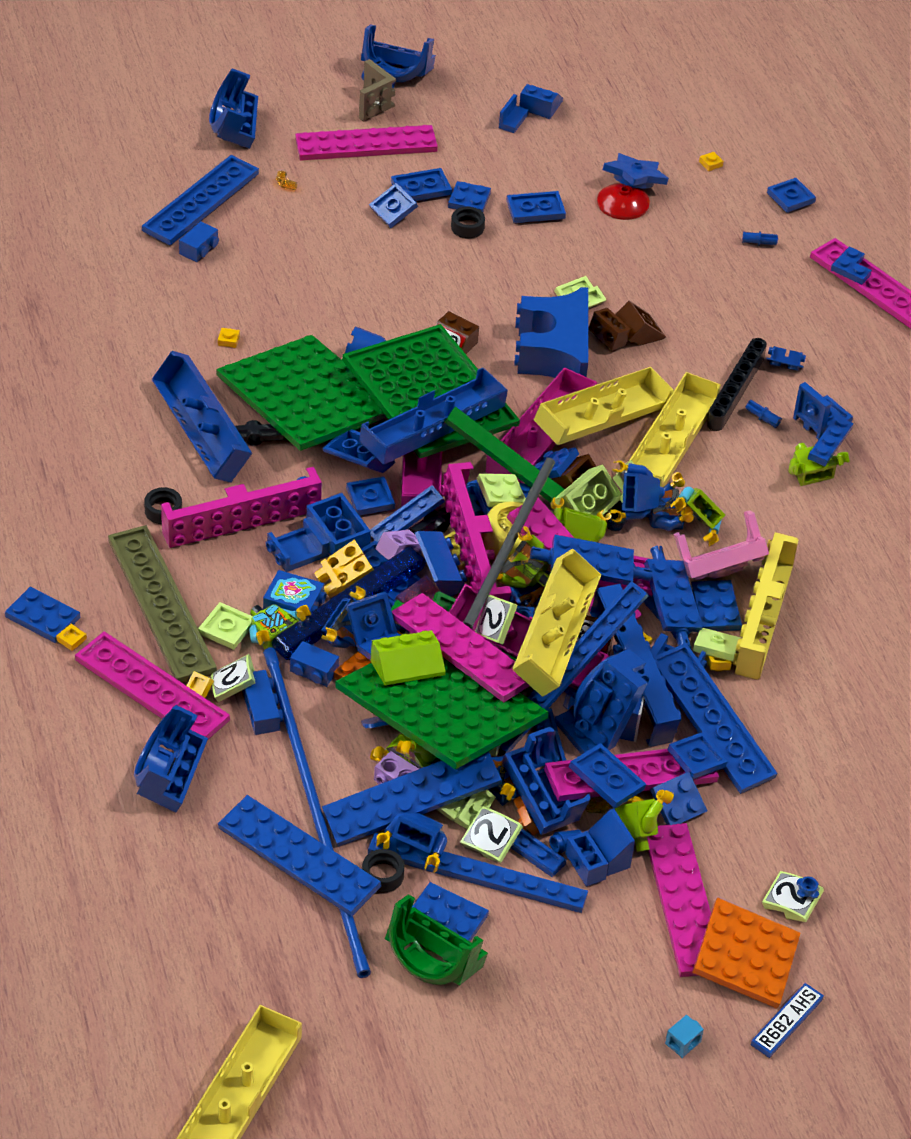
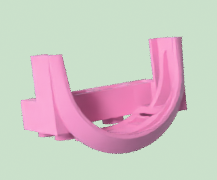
[673,510,769,580]

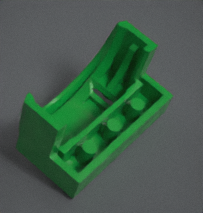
[385,894,488,986]

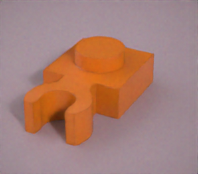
[513,796,539,835]

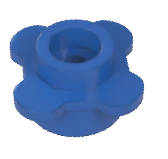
[796,876,819,899]

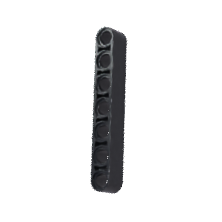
[707,338,767,431]

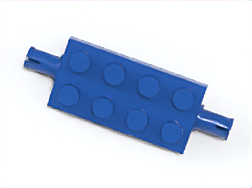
[530,534,652,585]
[644,546,703,650]

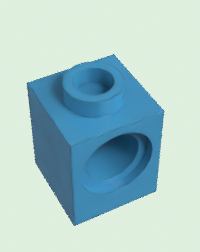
[665,1015,704,1058]

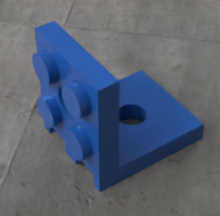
[793,382,853,440]
[346,592,400,661]

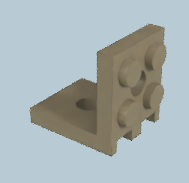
[359,59,396,122]

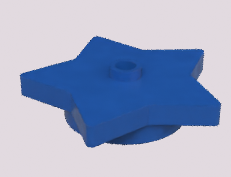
[602,153,669,189]

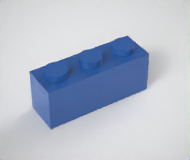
[242,670,283,735]

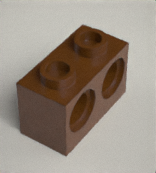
[588,308,631,351]

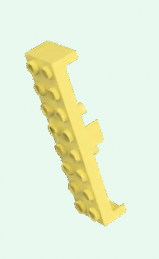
[534,367,674,445]
[629,372,721,487]
[733,532,798,680]
[512,549,601,697]
[176,1005,302,1139]

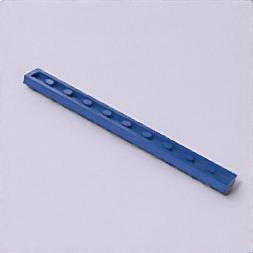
[500,581,648,753]
[368,833,588,913]

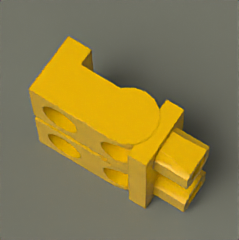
[314,539,378,598]

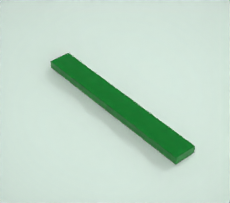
[444,406,565,503]

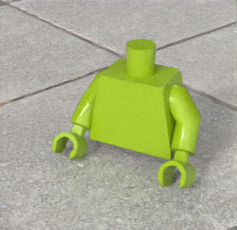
[788,443,850,486]

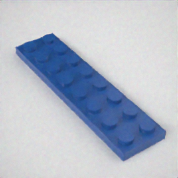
[142,155,259,245]
[653,643,778,794]
[322,751,502,847]
[218,795,381,917]

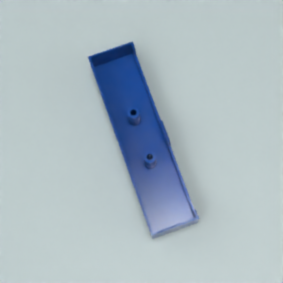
[152,351,252,483]
[359,367,508,464]
[590,584,681,747]

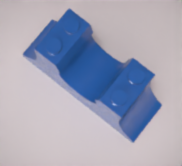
[514,287,588,378]

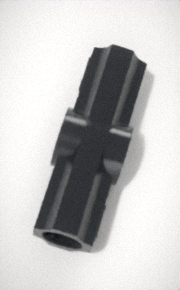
[235,420,284,446]
[408,507,450,534]

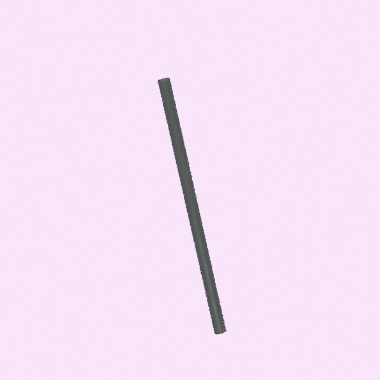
[463,458,555,629]

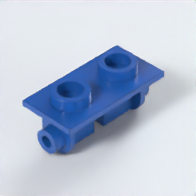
[766,346,806,371]

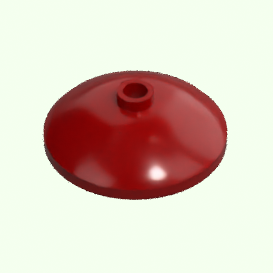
[597,183,650,220]

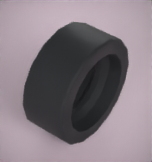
[451,206,485,238]
[144,487,182,524]
[362,849,404,893]

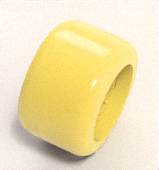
[481,501,523,563]

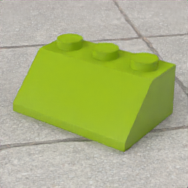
[371,630,446,685]

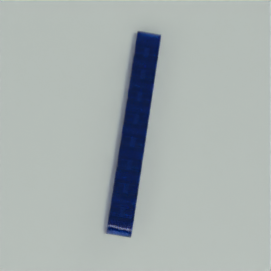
[271,547,426,660]

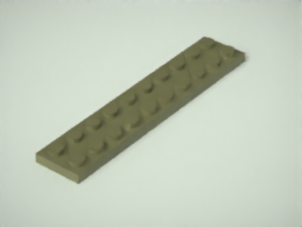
[108,525,217,683]

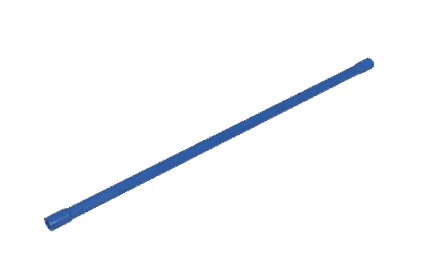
[263,647,371,978]

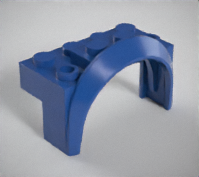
[361,24,436,82]
[209,68,258,149]
[574,649,648,750]
[134,705,208,813]
[502,727,590,835]

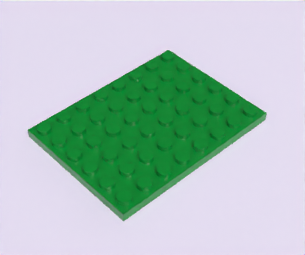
[342,324,520,459]
[216,335,387,451]
[335,657,548,770]

